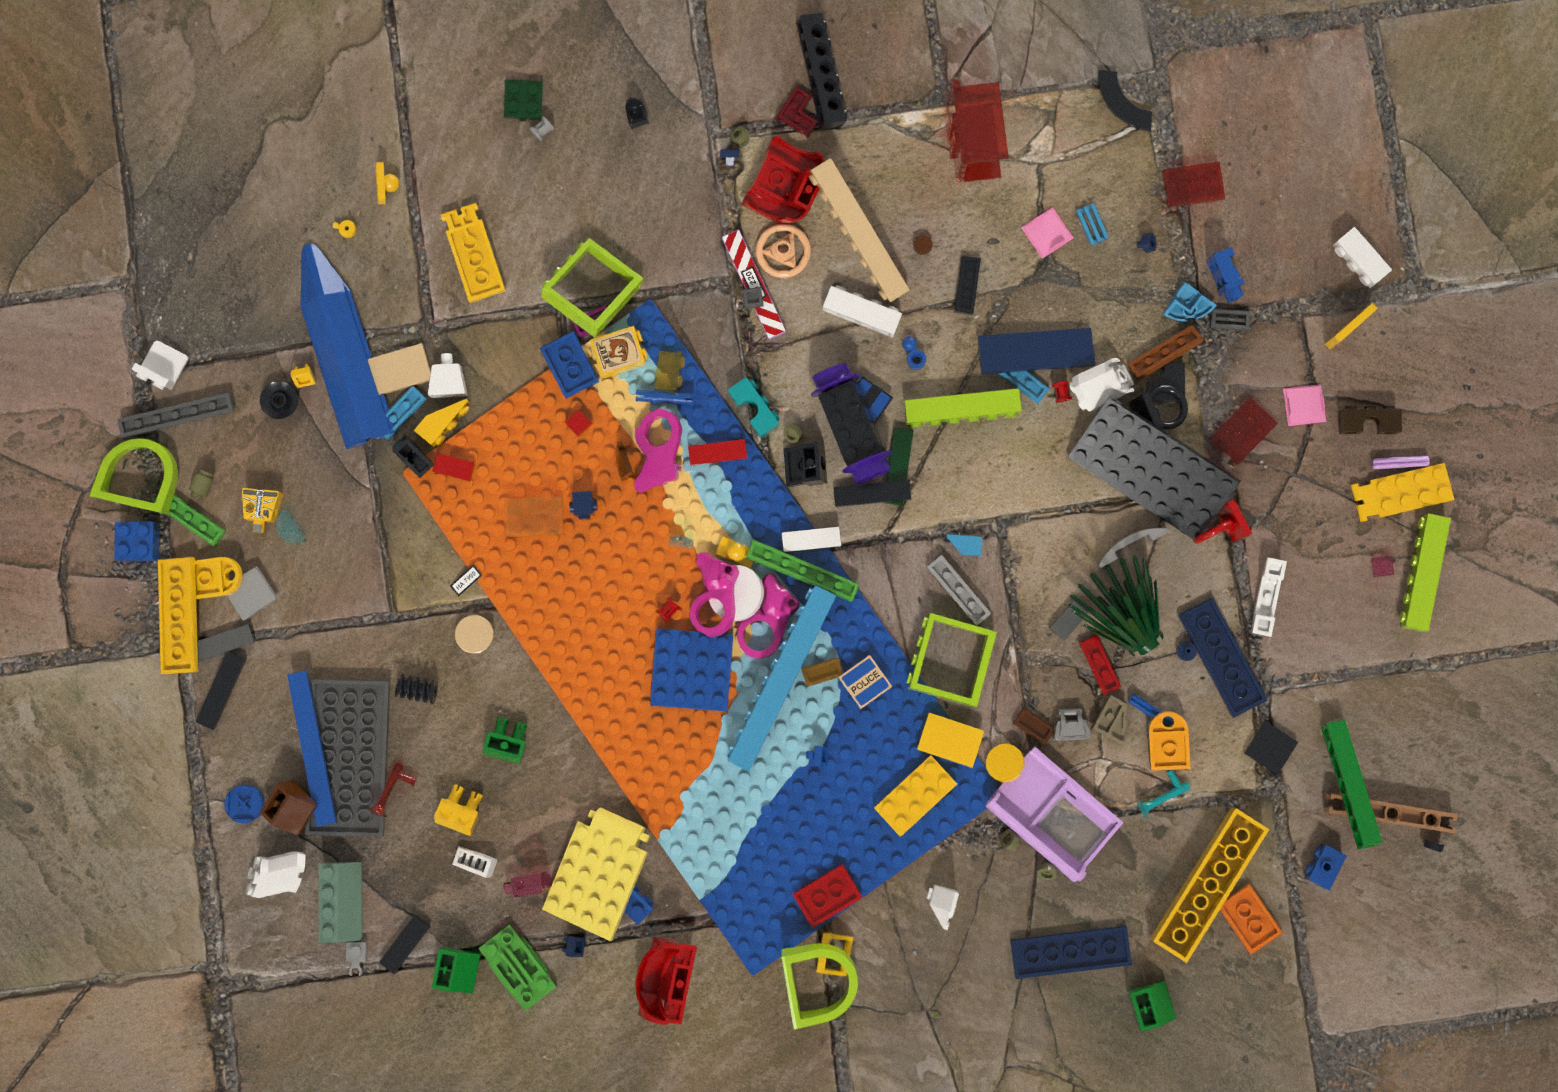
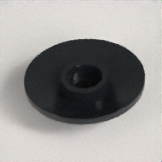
[260,381,298,419]

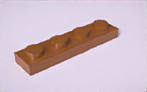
[1128,325,1203,381]

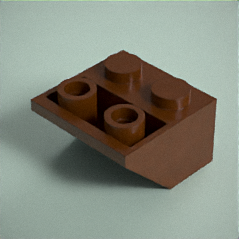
[260,780,318,835]

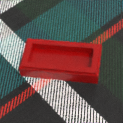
[432,453,475,482]

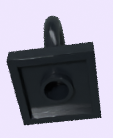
[1129,385,1188,430]

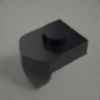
[625,97,649,129]

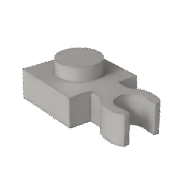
[346,941,367,976]

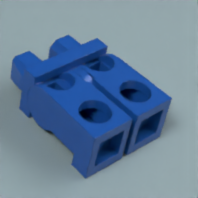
[1206,247,1244,304]

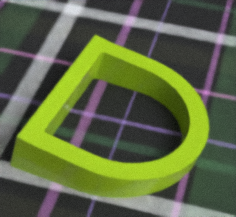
[90,439,178,515]
[781,943,858,1029]

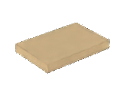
[367,343,431,395]

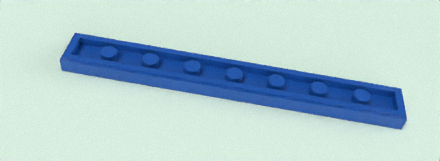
[287,671,337,827]

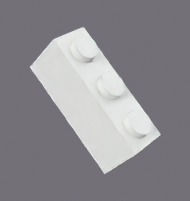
[1332,227,1392,288]

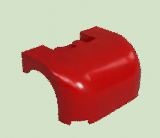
[741,135,825,223]

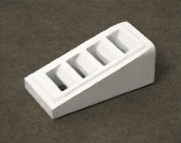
[452,846,497,878]

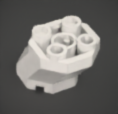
[1069,358,1134,412]
[246,851,306,898]

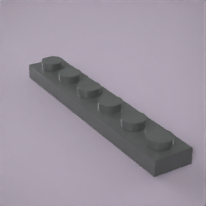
[117,392,235,438]

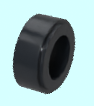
[1423,838,1445,852]

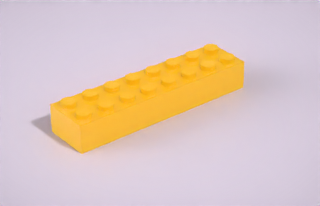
[1150,807,1269,963]

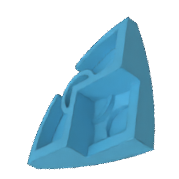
[1163,281,1217,321]

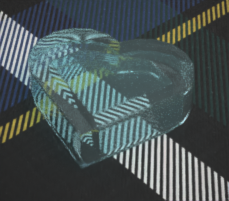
[668,536,694,549]

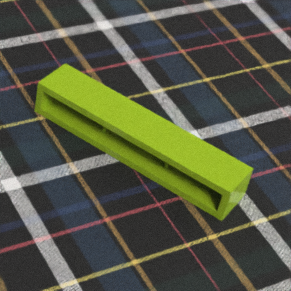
[904,389,1022,428]
[1399,513,1451,632]

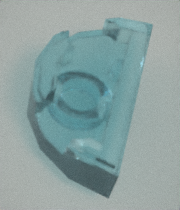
[276,509,306,544]

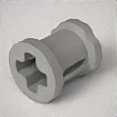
[529,116,554,142]

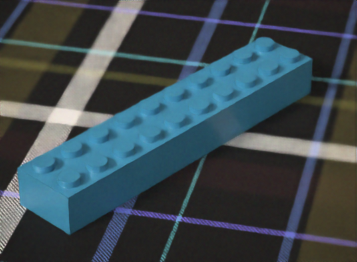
[726,585,836,772]

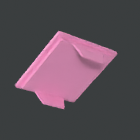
[1021,207,1074,259]
[1283,384,1326,426]

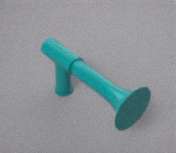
[1137,770,1191,818]

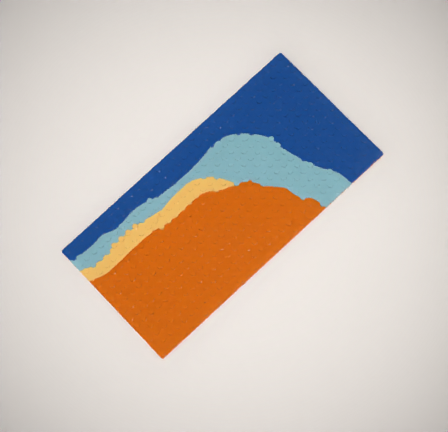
[403,300,999,975]

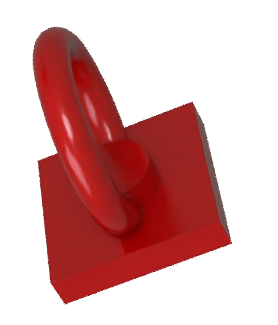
[1193,499,1253,544]

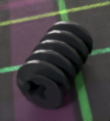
[395,674,438,704]

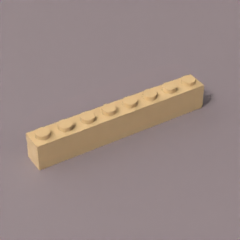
[809,158,909,303]

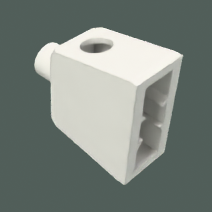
[428,353,468,398]

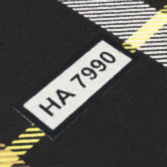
[450,564,482,597]

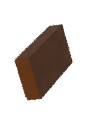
[1012,707,1054,745]

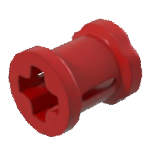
[1052,381,1072,403]
[656,597,681,623]

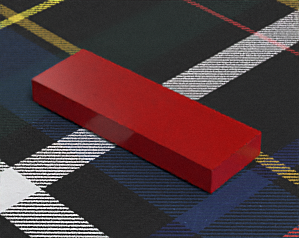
[688,439,747,466]
[1079,635,1121,695]

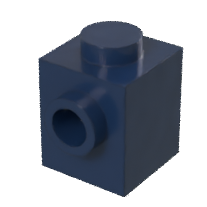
[569,491,598,520]

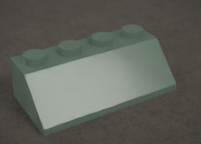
[318,862,363,943]

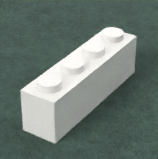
[822,285,902,338]

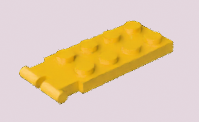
[440,203,506,303]
[1351,463,1454,522]

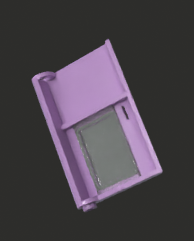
[985,747,1123,882]

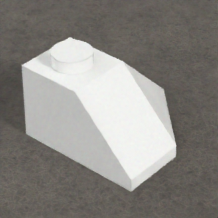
[926,884,959,930]

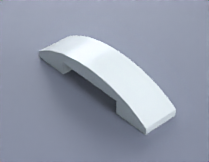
[1252,557,1287,637]

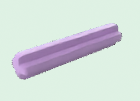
[1371,456,1430,469]

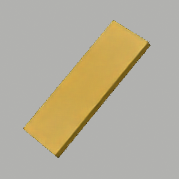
[158,557,198,674]

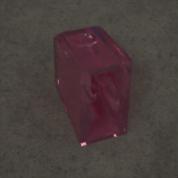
[503,870,552,898]

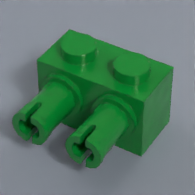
[483,717,528,765]

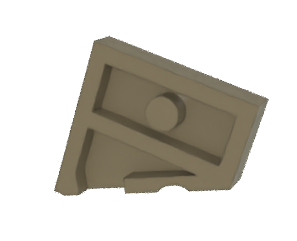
[1091,695,1127,746]

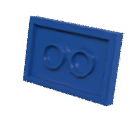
[540,331,599,399]

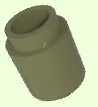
[188,469,214,499]

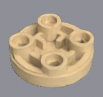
[455,615,495,654]

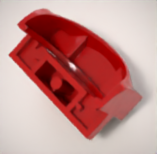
[635,937,697,1025]

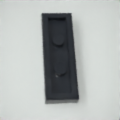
[954,256,981,315]
[379,915,431,974]

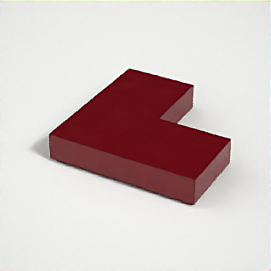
[776,86,818,138]

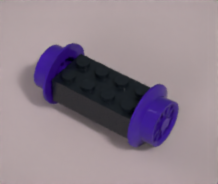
[811,363,892,484]

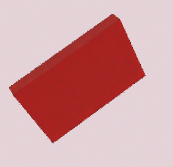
[793,864,862,928]

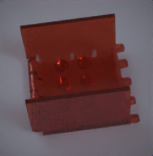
[947,79,1009,182]

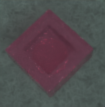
[1371,556,1395,577]

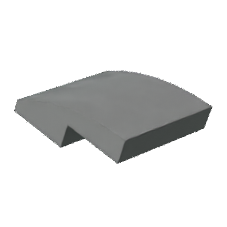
[227,567,278,621]

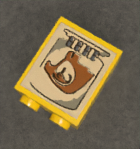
[590,326,648,379]

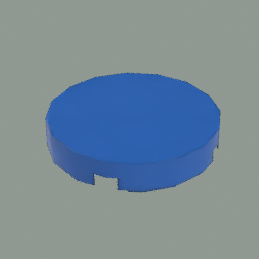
[224,785,264,824]

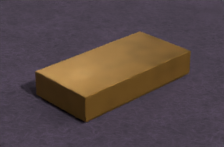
[802,657,843,687]

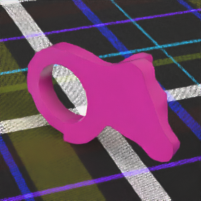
[634,409,682,493]
[689,552,739,637]
[734,574,799,659]

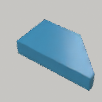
[946,534,982,556]

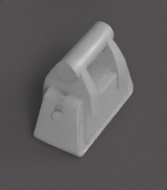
[1053,708,1091,741]

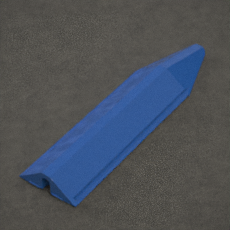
[301,244,396,449]

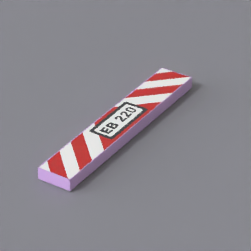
[722,229,786,340]

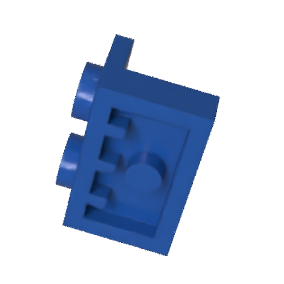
[624,884,654,925]

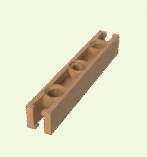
[1324,793,1458,834]

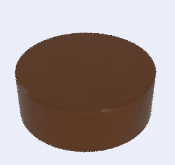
[913,235,933,255]

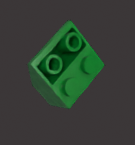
[431,947,481,993]
[1127,980,1176,1032]

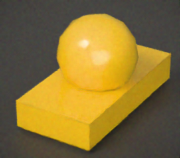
[375,162,400,204]
[715,536,754,569]

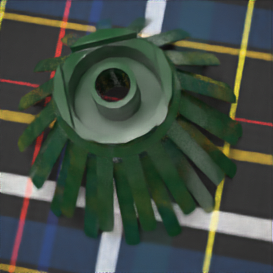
[1068,555,1164,656]

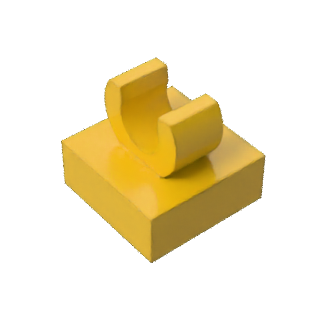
[291,364,316,388]

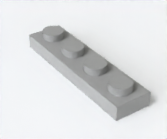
[927,555,991,626]

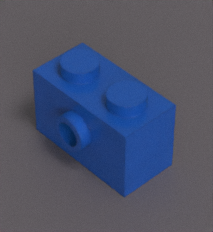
[1304,844,1347,891]

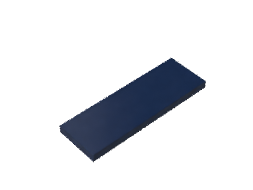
[977,328,1095,374]
[1177,597,1267,718]
[1010,925,1132,979]

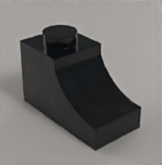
[392,434,434,478]

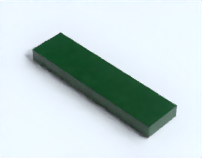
[885,428,914,506]

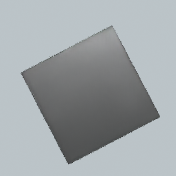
[742,287,764,309]

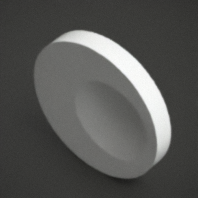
[709,565,764,621]

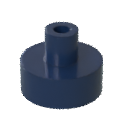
[1137,233,1157,253]
[1176,642,1197,661]

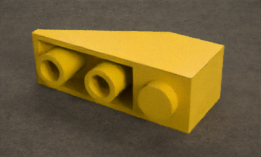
[414,399,471,447]

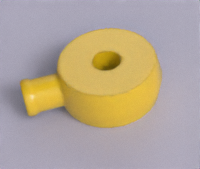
[333,220,357,238]

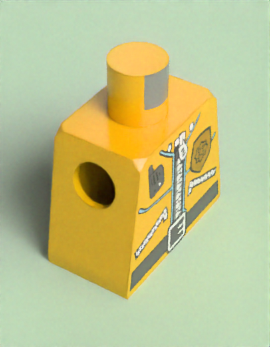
[242,488,283,533]

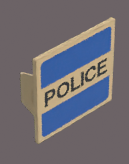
[838,655,892,709]

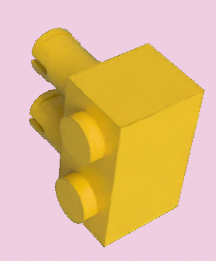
[434,784,483,836]

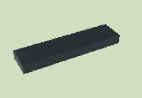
[834,480,912,507]
[196,651,246,730]

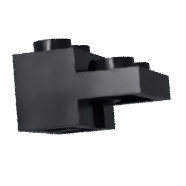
[784,442,827,487]

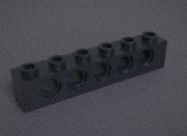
[796,13,847,130]

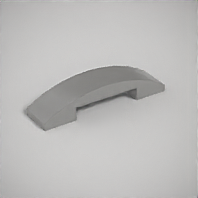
[1097,528,1169,569]

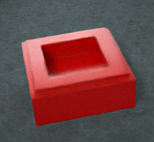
[564,410,592,437]

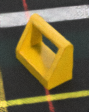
[816,931,854,976]

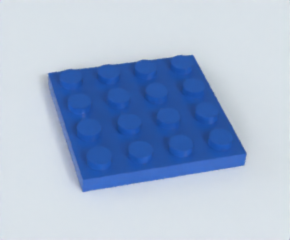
[650,629,734,712]

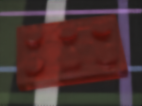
[1162,161,1225,208]
[1209,397,1278,465]

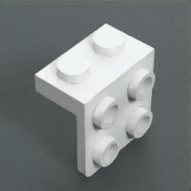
[131,341,188,390]

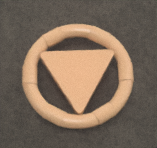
[756,224,811,278]

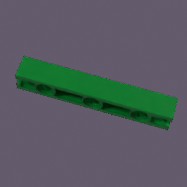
[1321,720,1382,850]

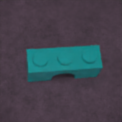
[728,377,780,439]

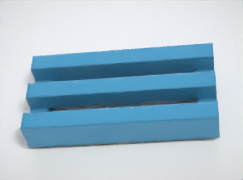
[1076,203,1109,246]

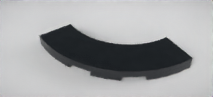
[1098,70,1152,131]

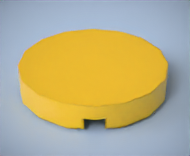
[986,744,1025,783]

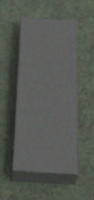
[197,624,255,661]

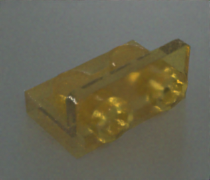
[655,351,685,392]

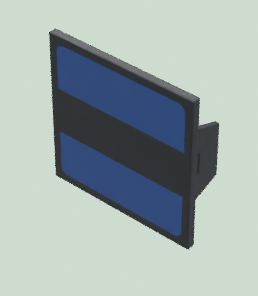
[858,376,894,423]

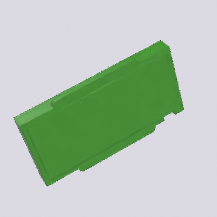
[478,924,557,1011]

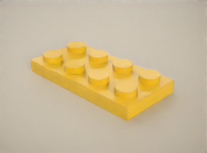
[874,755,957,837]

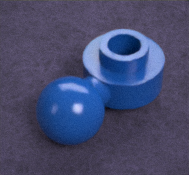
[902,336,926,370]

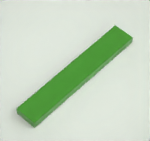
[746,539,860,603]

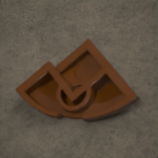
[616,441,634,482]

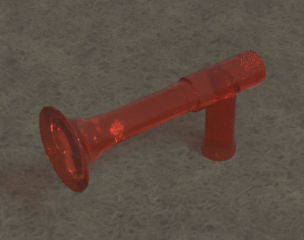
[368,763,417,817]

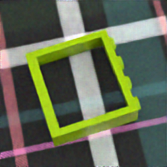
[541,238,643,338]
[906,613,997,708]

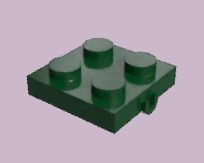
[504,79,543,122]

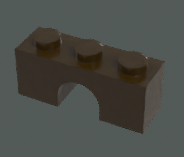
[1339,405,1402,434]

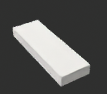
[782,527,841,552]

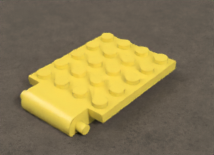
[542,807,650,941]

